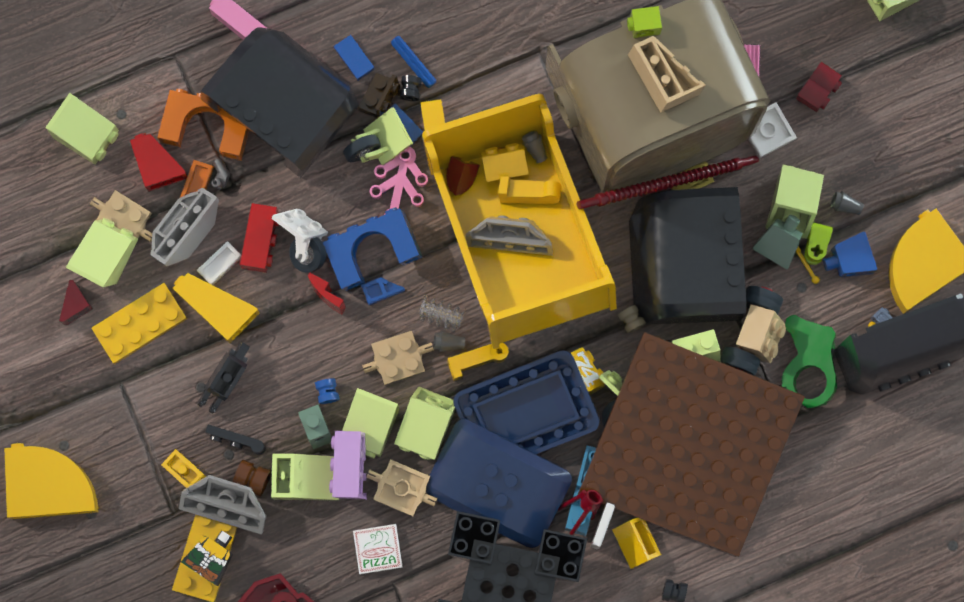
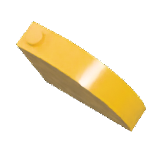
[889,208,964,314]
[4,443,98,519]

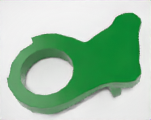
[782,315,837,408]

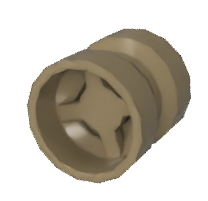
[617,305,646,334]

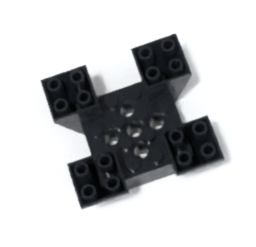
[438,511,587,602]

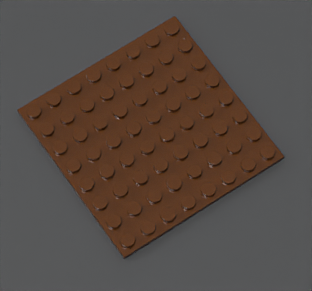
[578,332,805,557]

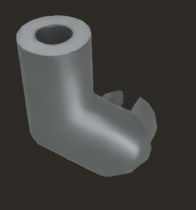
[211,158,230,189]

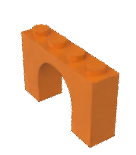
[157,89,249,161]

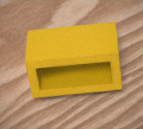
[612,517,661,569]

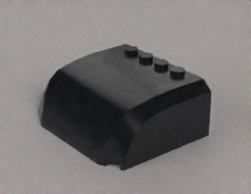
[200,27,359,178]
[629,187,746,325]
[834,293,964,395]

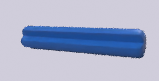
[391,36,436,88]

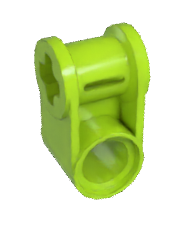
[804,222,833,265]

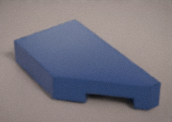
[361,277,405,306]

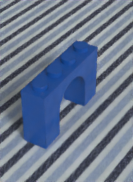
[323,207,423,291]

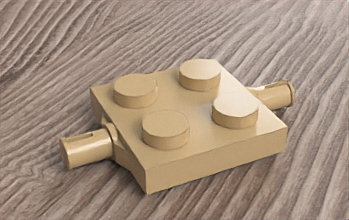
[90,190,153,242]
[362,331,434,385]
[366,459,438,517]

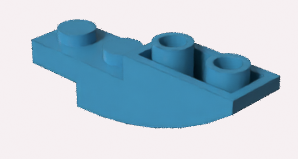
[565,445,596,536]

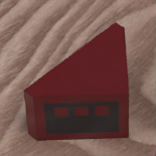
[59,280,93,325]

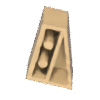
[628,36,706,113]

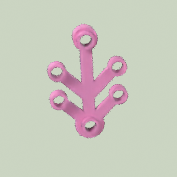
[370,147,428,215]

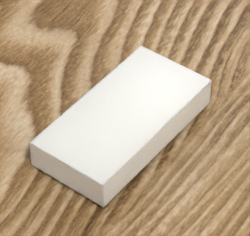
[197,241,241,285]

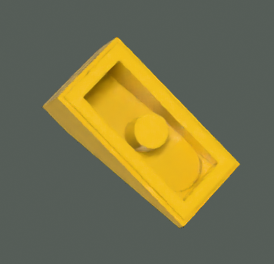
[161,449,207,488]

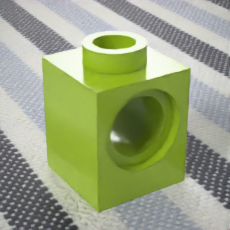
[627,6,662,38]

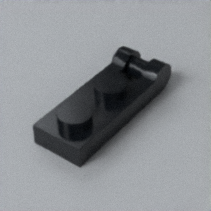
[205,424,266,455]

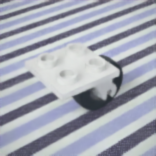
[271,209,328,273]

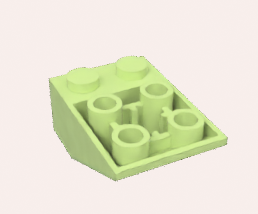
[271,454,339,500]

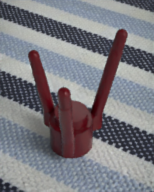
[558,490,603,535]

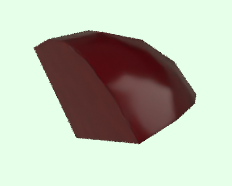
[446,156,480,196]

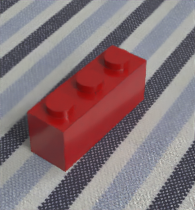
[240,203,280,273]

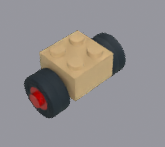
[720,285,786,376]

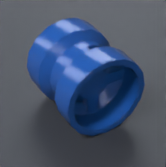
[315,378,340,404]

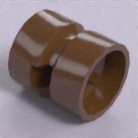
[233,460,271,497]

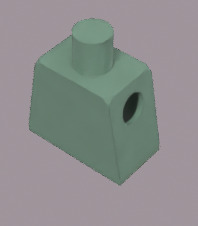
[753,215,803,270]
[298,404,332,450]

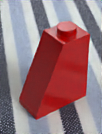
[130,133,188,192]

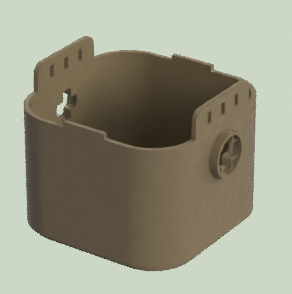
[546,0,770,193]

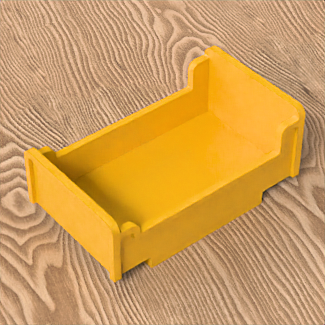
[422,94,617,349]

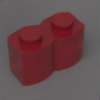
[796,62,842,112]

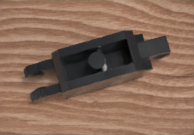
[197,342,250,414]

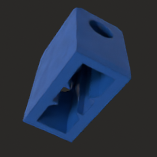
[823,231,878,277]

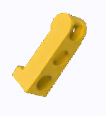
[498,176,562,204]
[447,343,509,381]

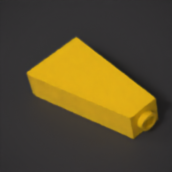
[173,273,260,343]

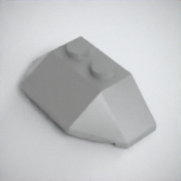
[150,188,219,266]
[466,216,553,256]
[179,475,266,534]

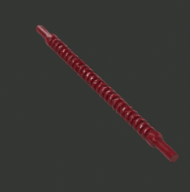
[576,155,759,210]

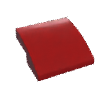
[308,273,346,315]

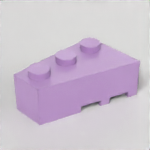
[329,431,367,500]

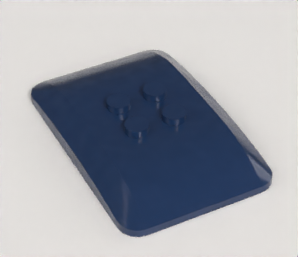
[453,350,600,454]
[426,419,572,548]

